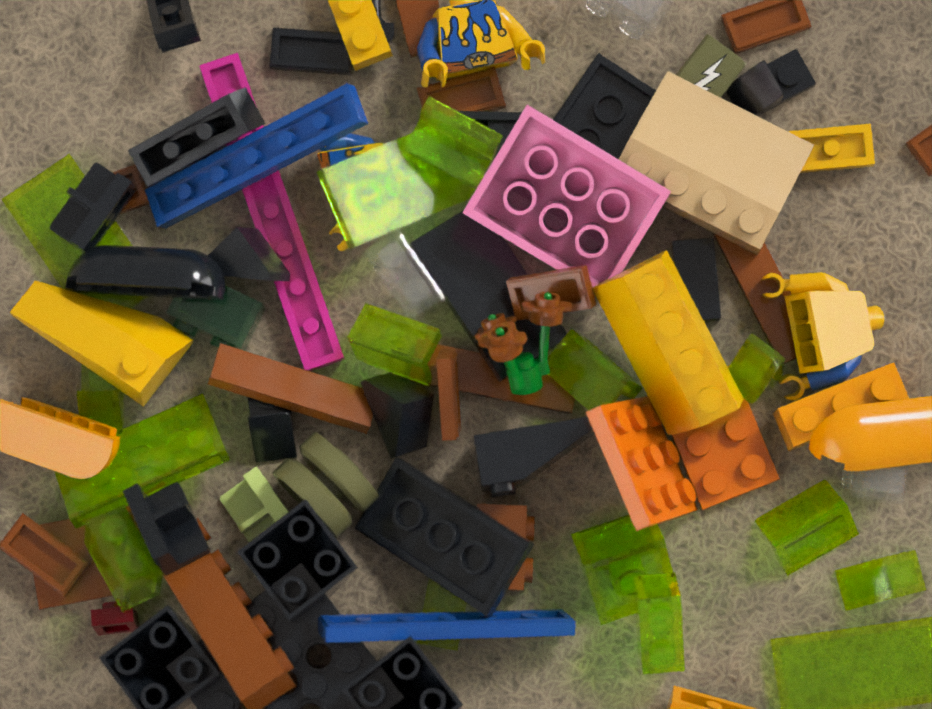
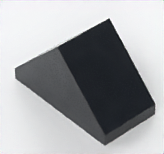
[208,227,290,281]
[360,371,434,459]

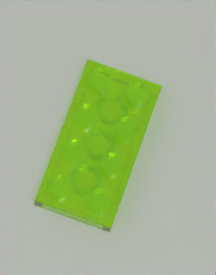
[54,393,230,529]

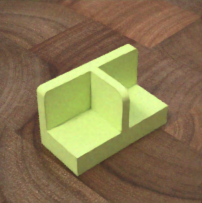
[220,466,289,542]

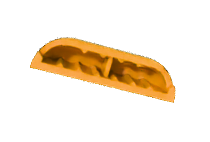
[809,396,932,471]
[0,397,120,479]

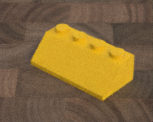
[592,250,744,436]

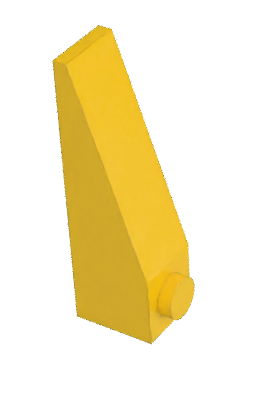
[10,280,193,407]

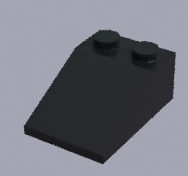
[474,417,595,498]

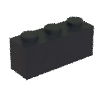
[128,87,265,187]

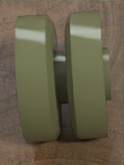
[272,432,379,539]

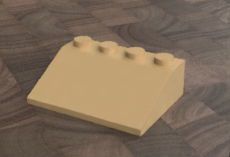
[619,71,814,255]

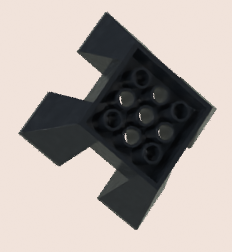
[99,499,463,709]

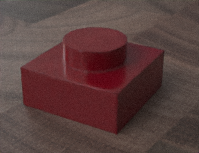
[91,601,139,636]

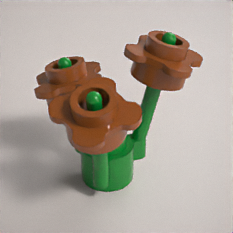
[474,292,572,395]

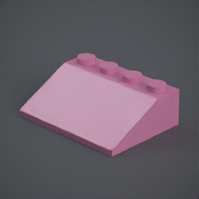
[462,104,671,287]

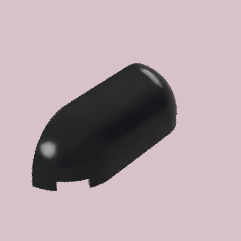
[65,245,225,301]

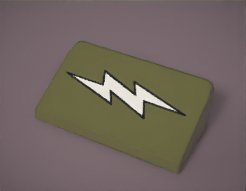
[676,34,746,98]

